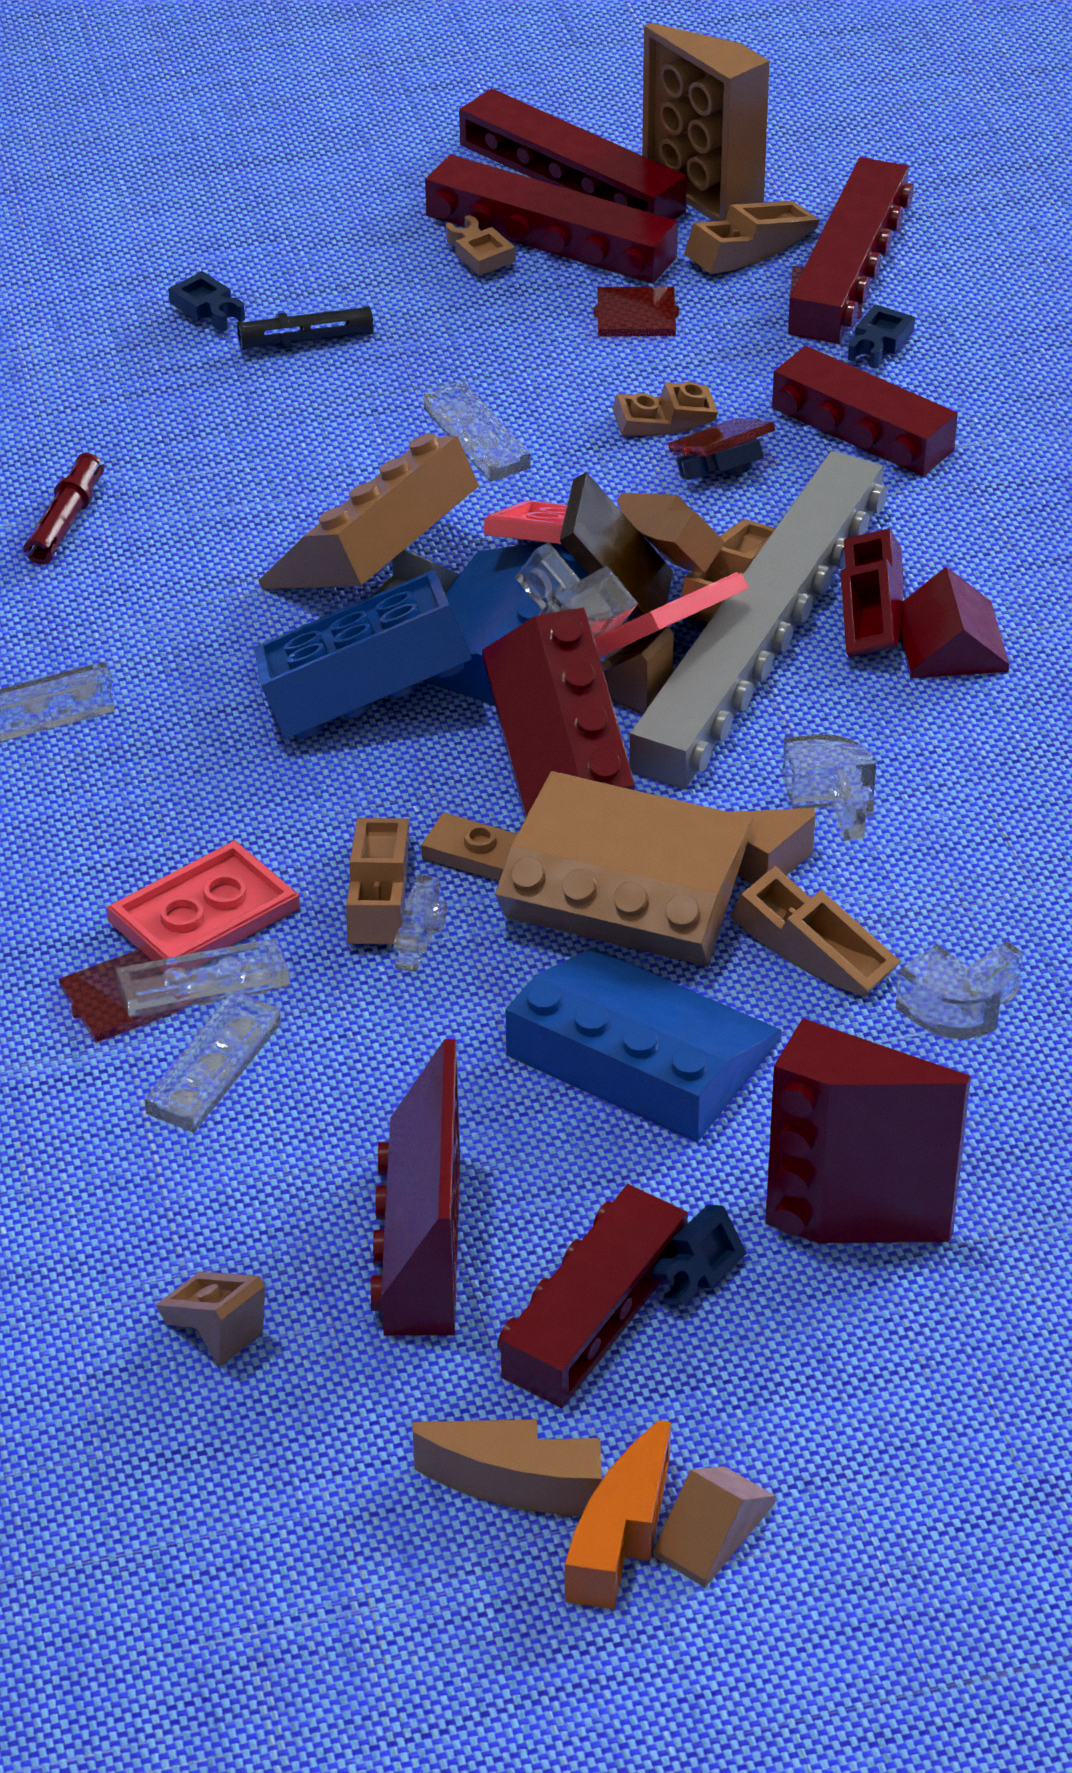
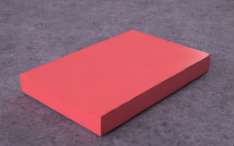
[484,500,567,544]
[594,572,749,658]
[107,840,300,978]

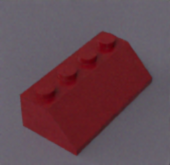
[482,607,635,819]

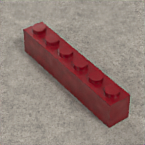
[459,88,687,220]
[425,154,678,284]
[788,157,914,344]

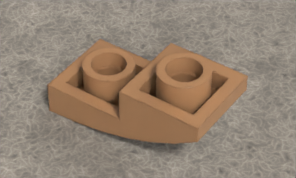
[613,382,718,436]

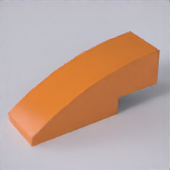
[565,1420,671,1609]

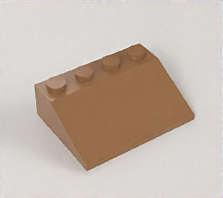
[642,23,770,221]
[258,433,479,589]
[495,771,754,967]

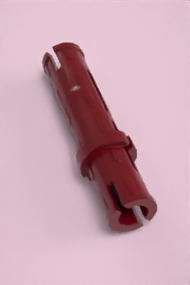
[23,453,105,564]

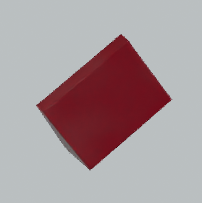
[900,566,1009,679]

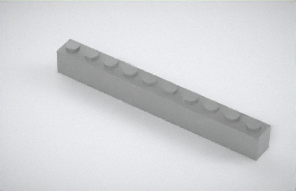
[629,450,888,789]

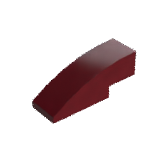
[840,528,903,658]

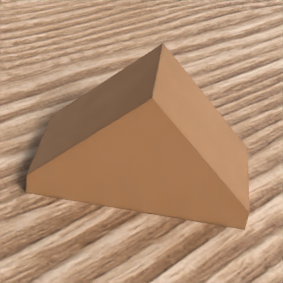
[601,626,674,714]
[731,808,815,884]
[653,1466,776,1587]

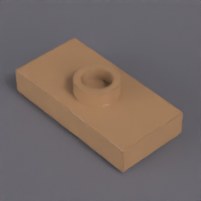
[421,812,517,881]

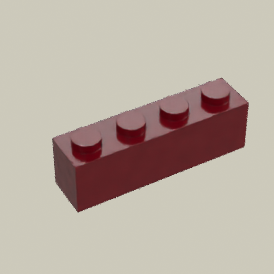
[772,346,958,477]
[497,1184,688,1409]

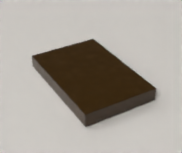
[560,472,673,621]

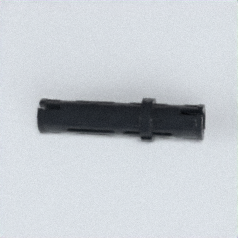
[237,306,374,350]

